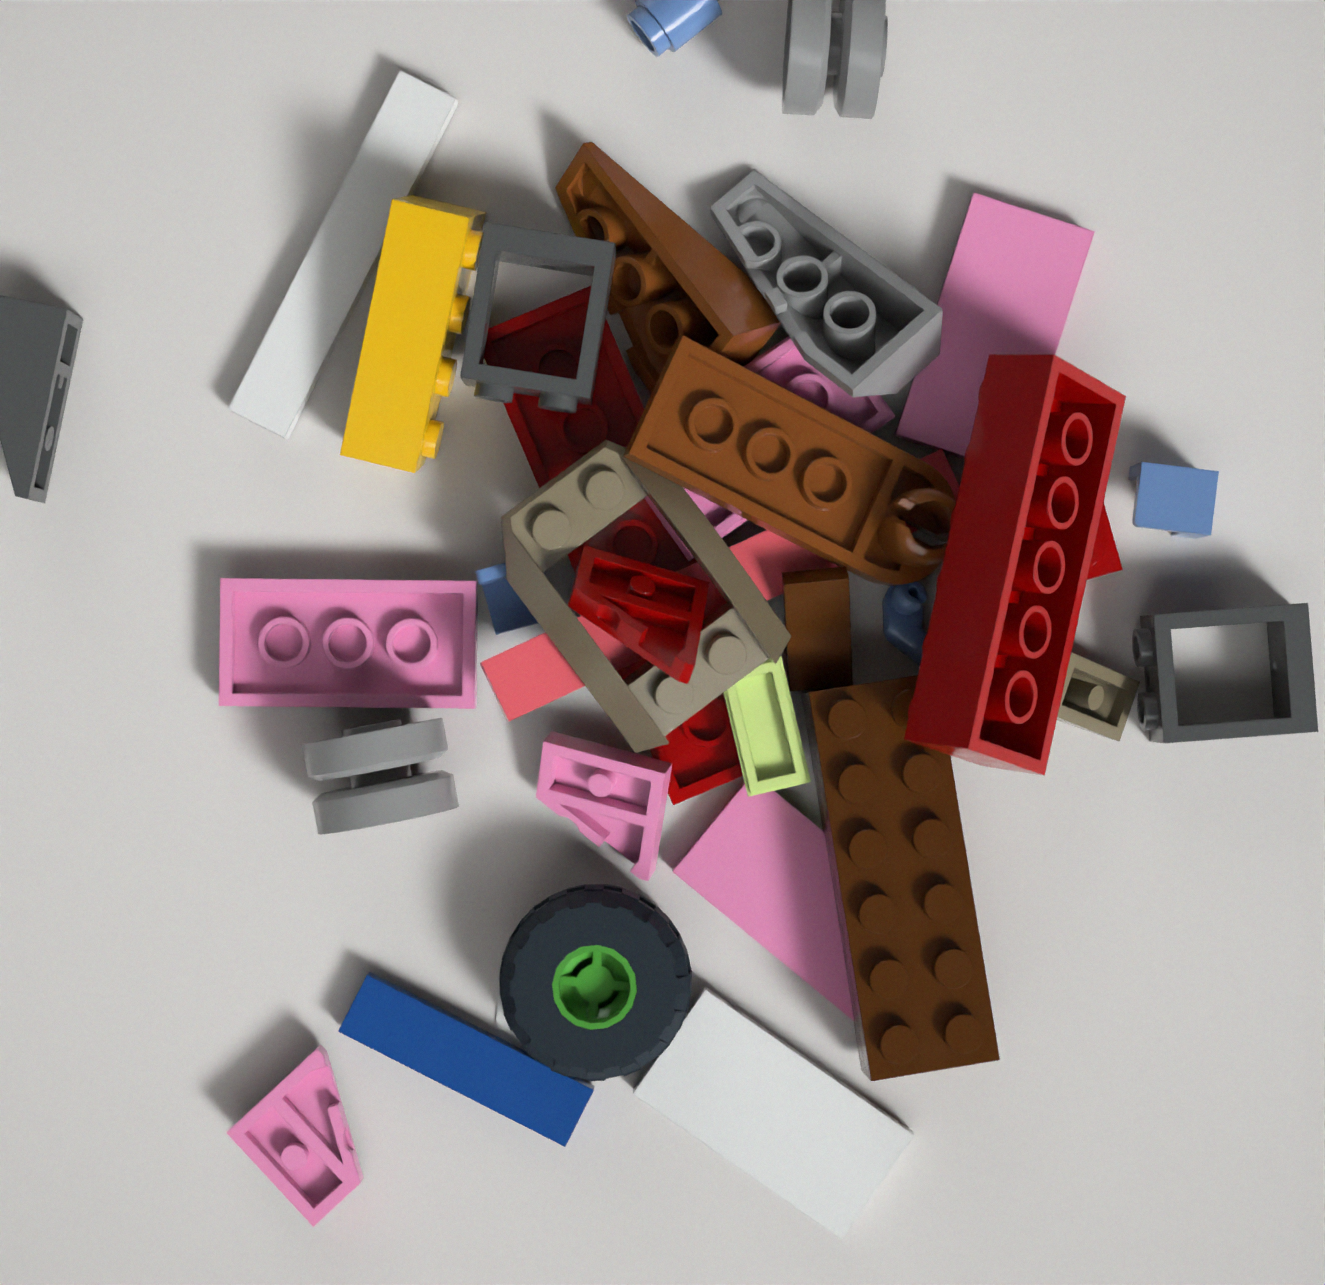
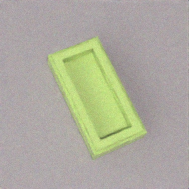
[723,656,811,797]

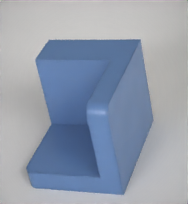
[1128,462,1219,539]
[475,563,547,635]

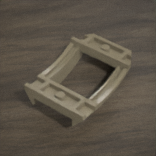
[501,440,791,753]

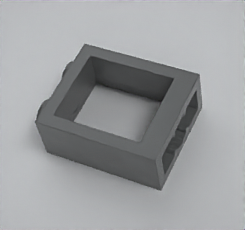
[460,222,616,413]
[1132,603,1318,744]

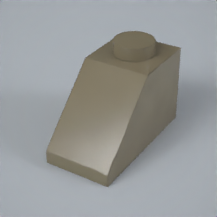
[1057,652,1140,742]

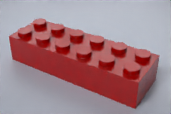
[904,354,1126,776]

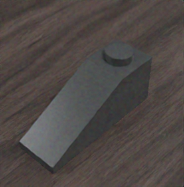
[0,295,83,503]

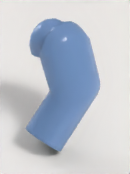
[882,581,927,667]

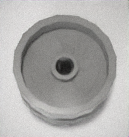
[782,0,888,119]
[301,718,459,834]

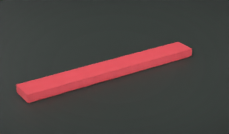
[480,449,960,722]

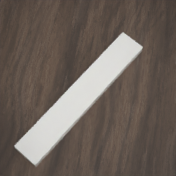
[228,70,458,440]

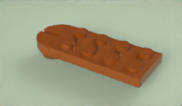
[623,336,956,586]

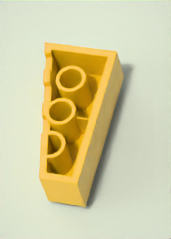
[340,194,486,473]

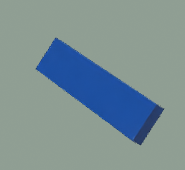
[338,972,595,1147]

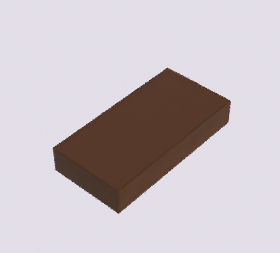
[782,567,853,692]

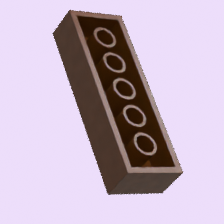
[801,675,1000,1081]

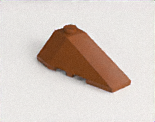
[555,142,781,393]

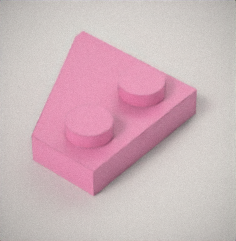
[536,731,672,881]
[227,1044,364,1227]

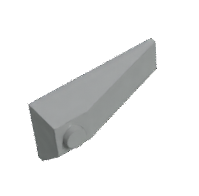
[710,170,943,397]

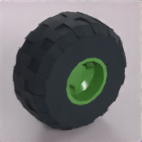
[499,884,692,1081]

